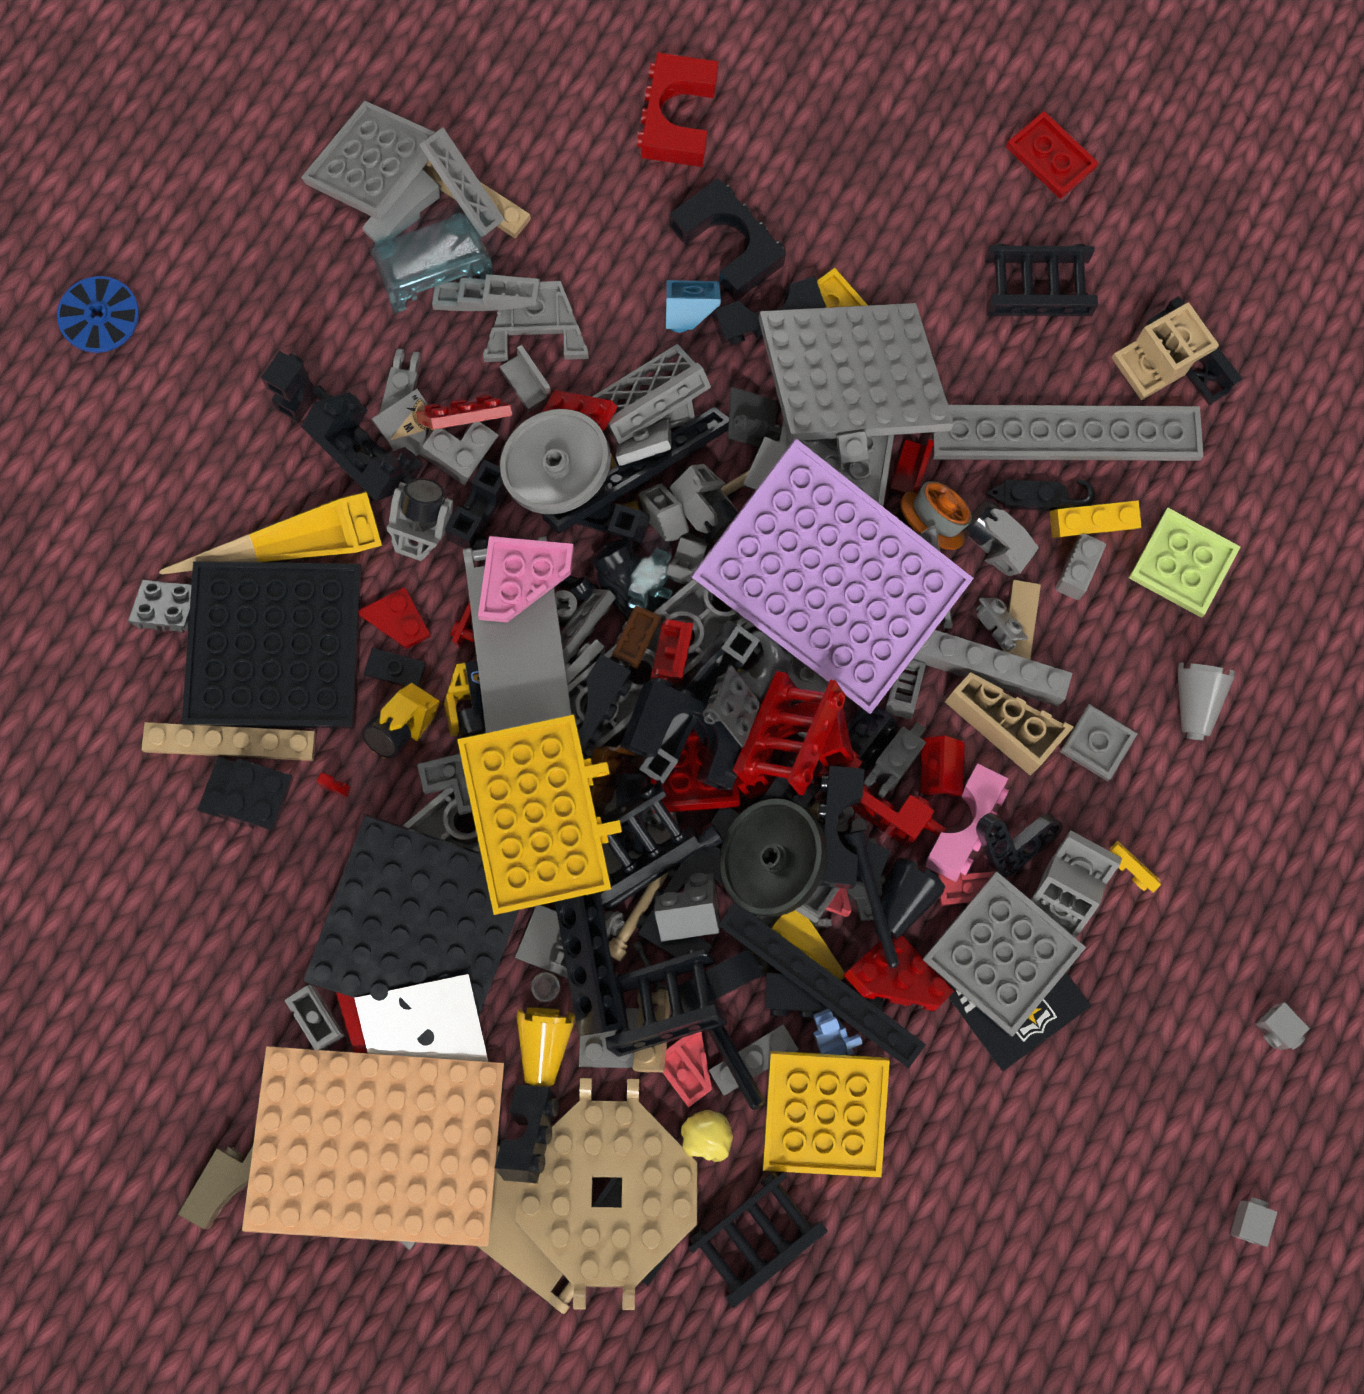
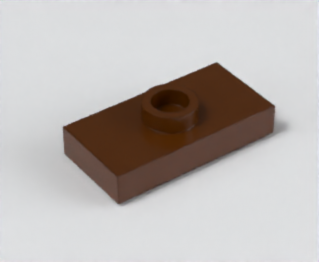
[612,605,662,669]

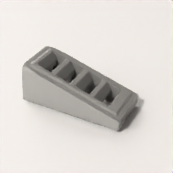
[885,659,926,719]

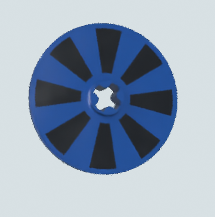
[57,276,139,353]

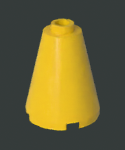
[516,1007,575,1087]

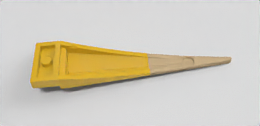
[159,491,382,574]

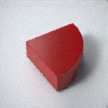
[316,772,351,797]

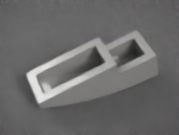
[362,169,440,248]

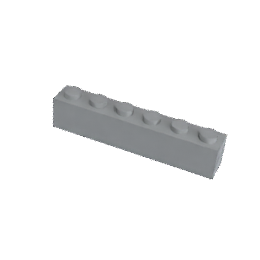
[913,630,1073,707]

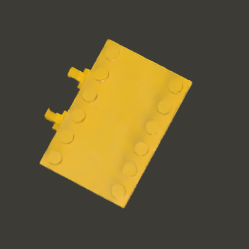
[457,715,622,915]

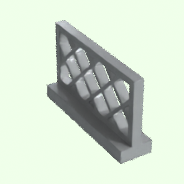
[592,344,711,445]

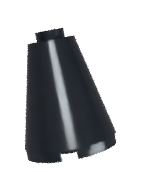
[873,858,945,940]

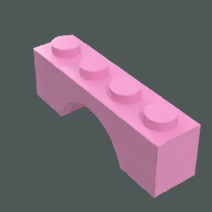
[925,763,1009,882]

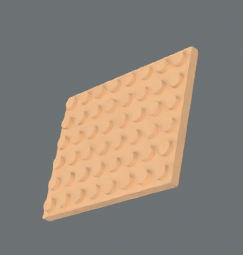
[242,1046,504,1247]

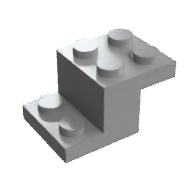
[1030,830,1122,938]

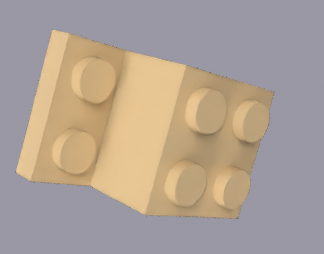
[1112,302,1219,400]

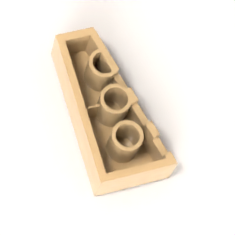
[945,672,1073,776]

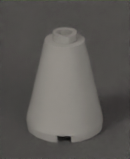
[1177,663,1236,741]

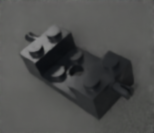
[301,385,424,501]

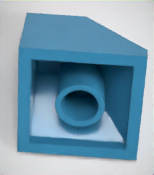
[666,280,721,333]

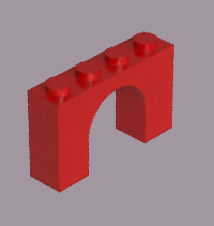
[637,52,719,167]
[736,701,854,799]

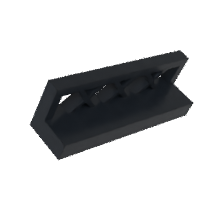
[1146,296,1243,406]

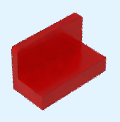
[889,439,934,496]
[920,735,965,797]

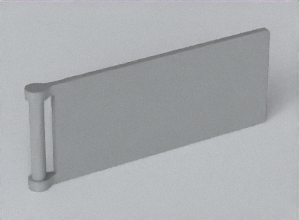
[463,536,572,733]

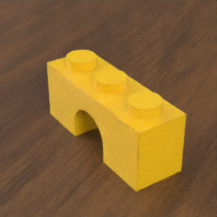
[1049,500,1141,538]

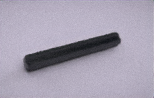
[708,1025,765,1110]

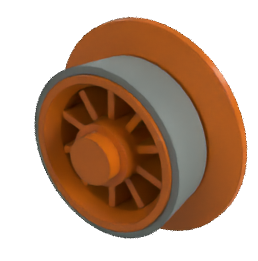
[900,481,972,550]

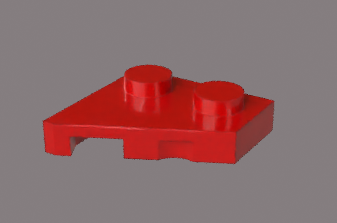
[359,587,431,650]

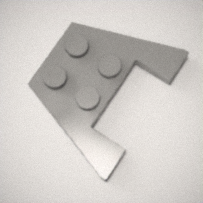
[483,281,589,362]

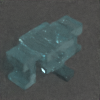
[628,548,672,609]

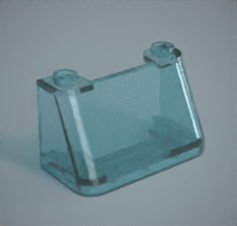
[371,213,493,314]

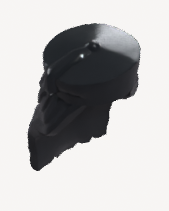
[589,539,670,621]

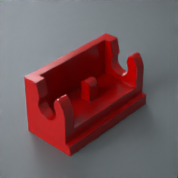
[651,619,694,685]

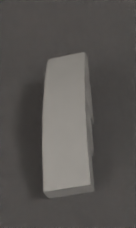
[432,274,540,311]

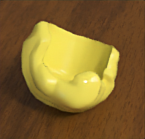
[681,1110,733,1162]

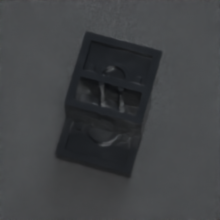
[197,757,294,832]

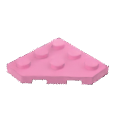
[478,536,574,623]

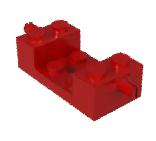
[817,750,946,848]

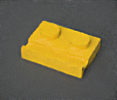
[1110,841,1161,892]

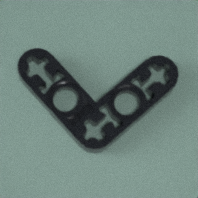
[976,813,1062,877]

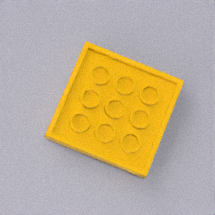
[762,1051,890,1177]

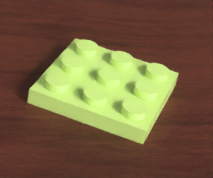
[1129,508,1240,618]

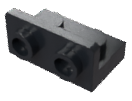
[847,706,899,771]

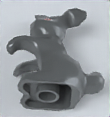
[736,631,794,716]

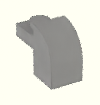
[666,533,710,585]

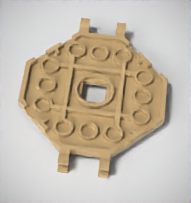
[515,1078,697,1310]

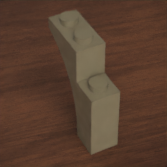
[178,1146,253,1229]

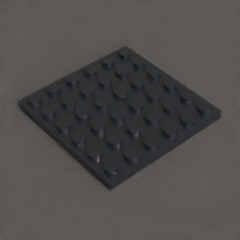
[182,561,362,729]
[303,813,520,1018]

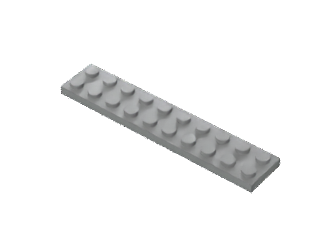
[932,405,1204,461]

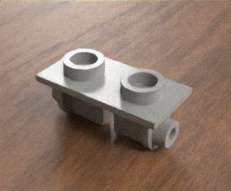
[976,598,1028,651]

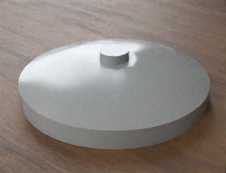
[500,409,611,514]

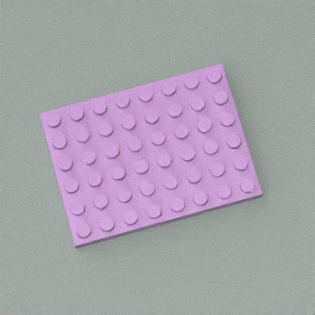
[691,439,974,714]

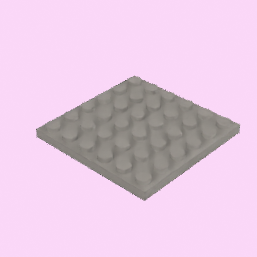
[759,303,954,441]

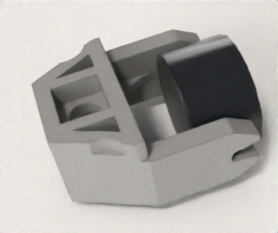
[670,464,738,544]
[387,478,453,561]
[962,499,1039,576]

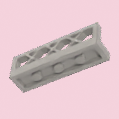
[419,128,505,237]

